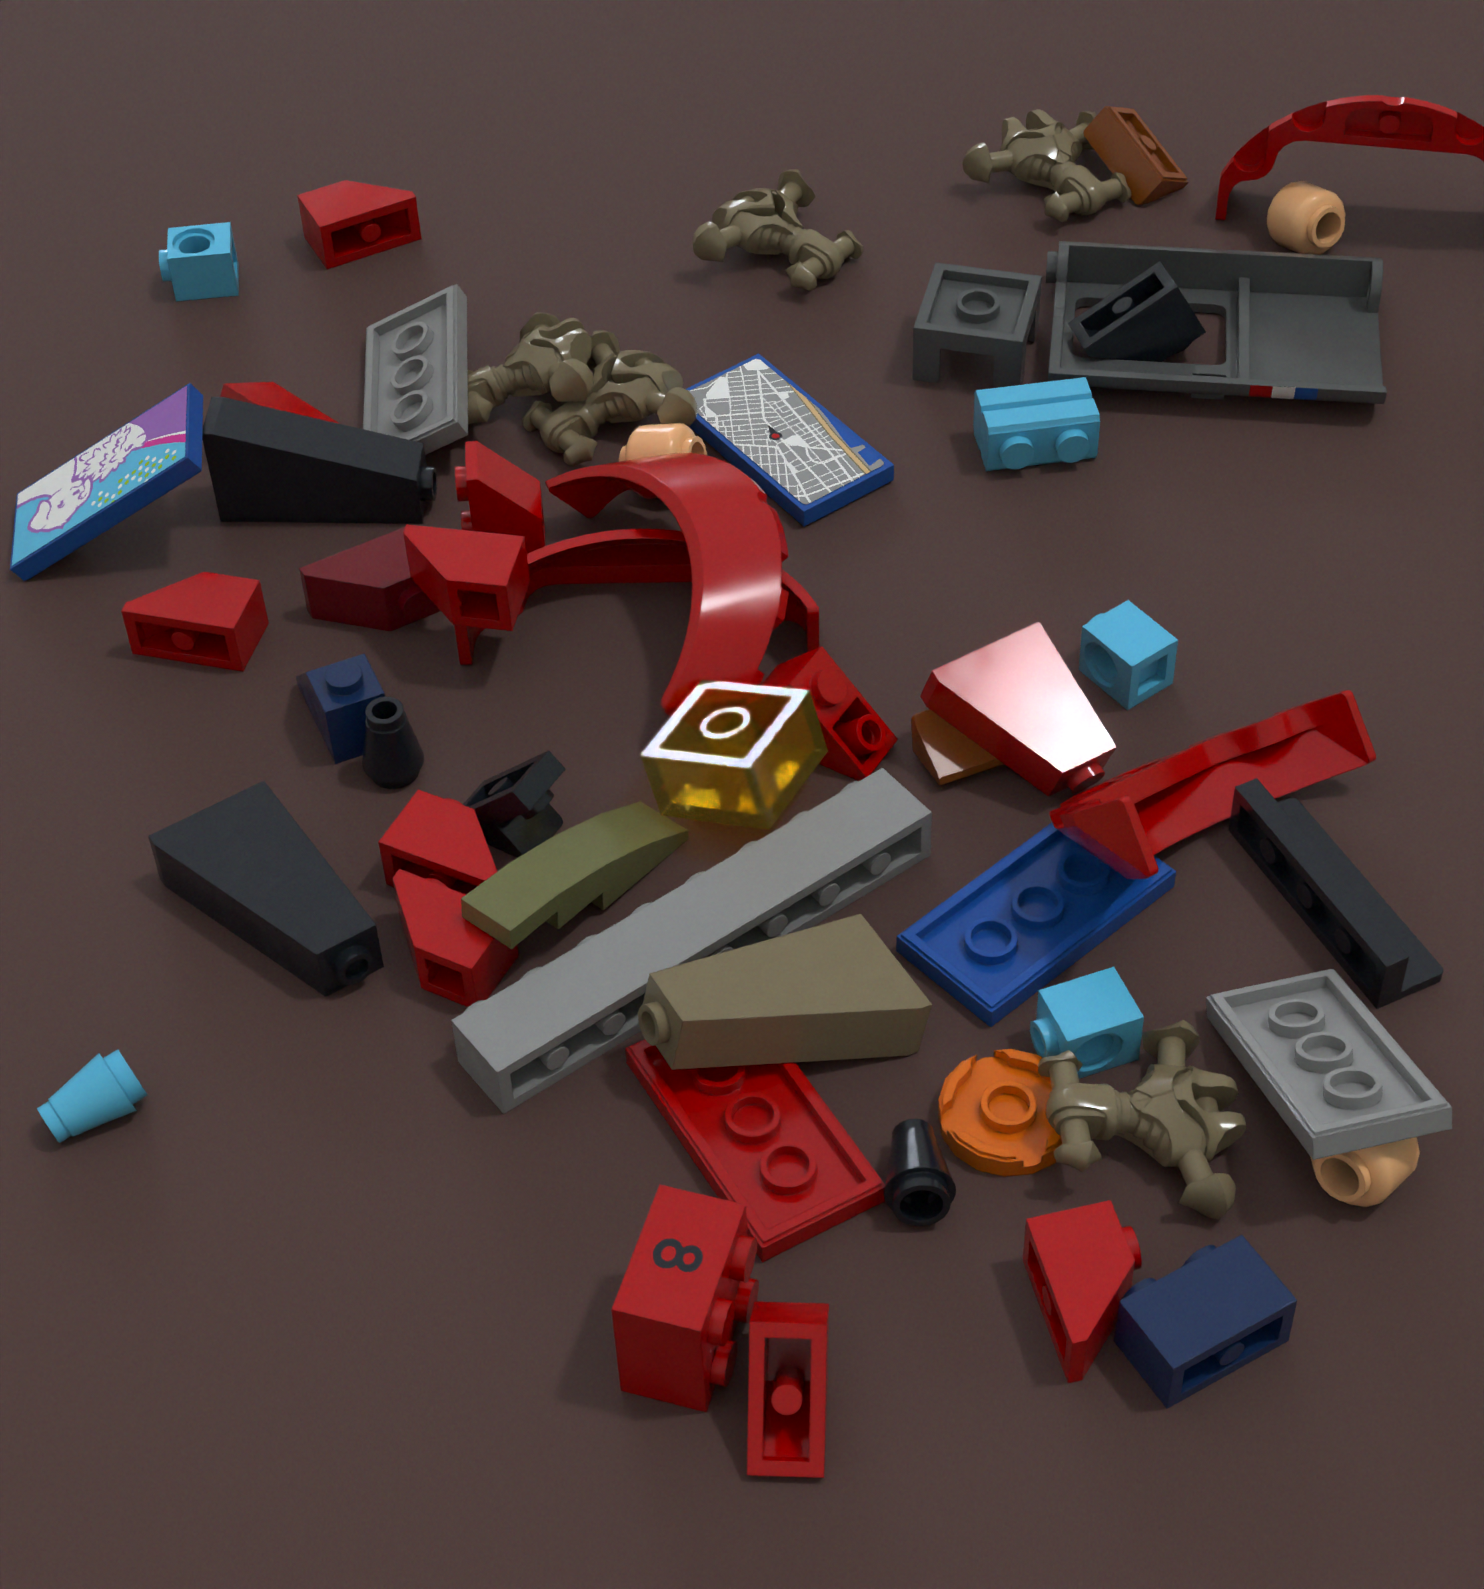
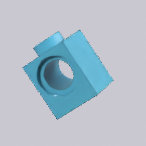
[159,222,239,302]
[1079,600,1178,710]
[1030,967,1144,1079]

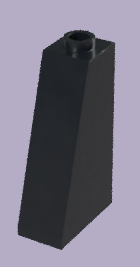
[202,397,437,524]
[148,781,384,997]

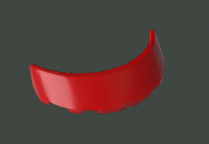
[1215,95,1484,220]
[545,453,789,738]
[454,529,820,665]
[1049,690,1376,879]

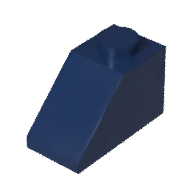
[296,653,385,764]

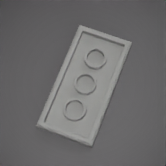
[363,284,468,455]
[1206,969,1452,1160]

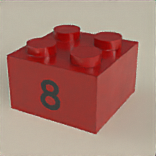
[611,1184,759,1412]

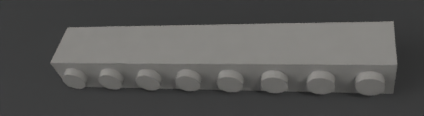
[451,768,932,1114]

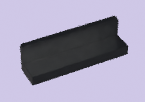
[1228,778,1443,1009]

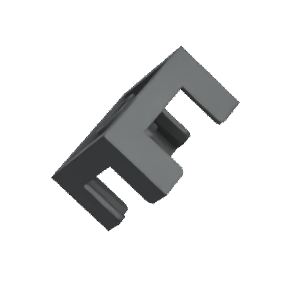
[912,262,1042,388]

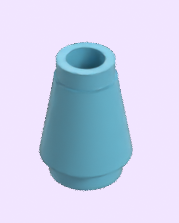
[37,1049,147,1143]

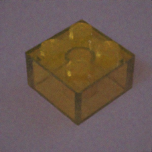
[640,679,828,830]

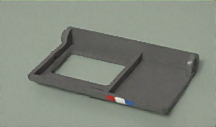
[1045,241,1387,404]

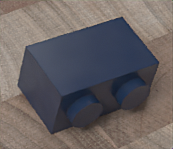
[1114,1235,1297,1409]

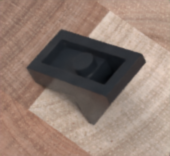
[463,751,566,858]

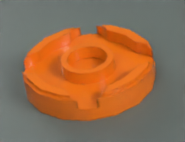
[938,1049,1063,1177]

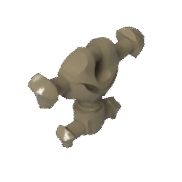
[962,109,1132,222]
[692,169,864,291]
[468,312,594,424]
[522,330,698,467]
[1038,1019,1246,1220]

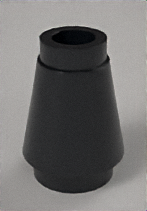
[362,697,424,789]
[884,1119,956,1226]

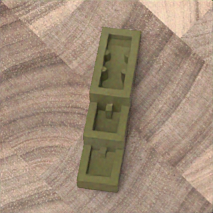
[461,801,688,949]

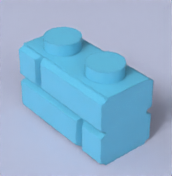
[973,377,1100,471]

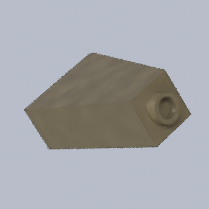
[638,914,932,1070]

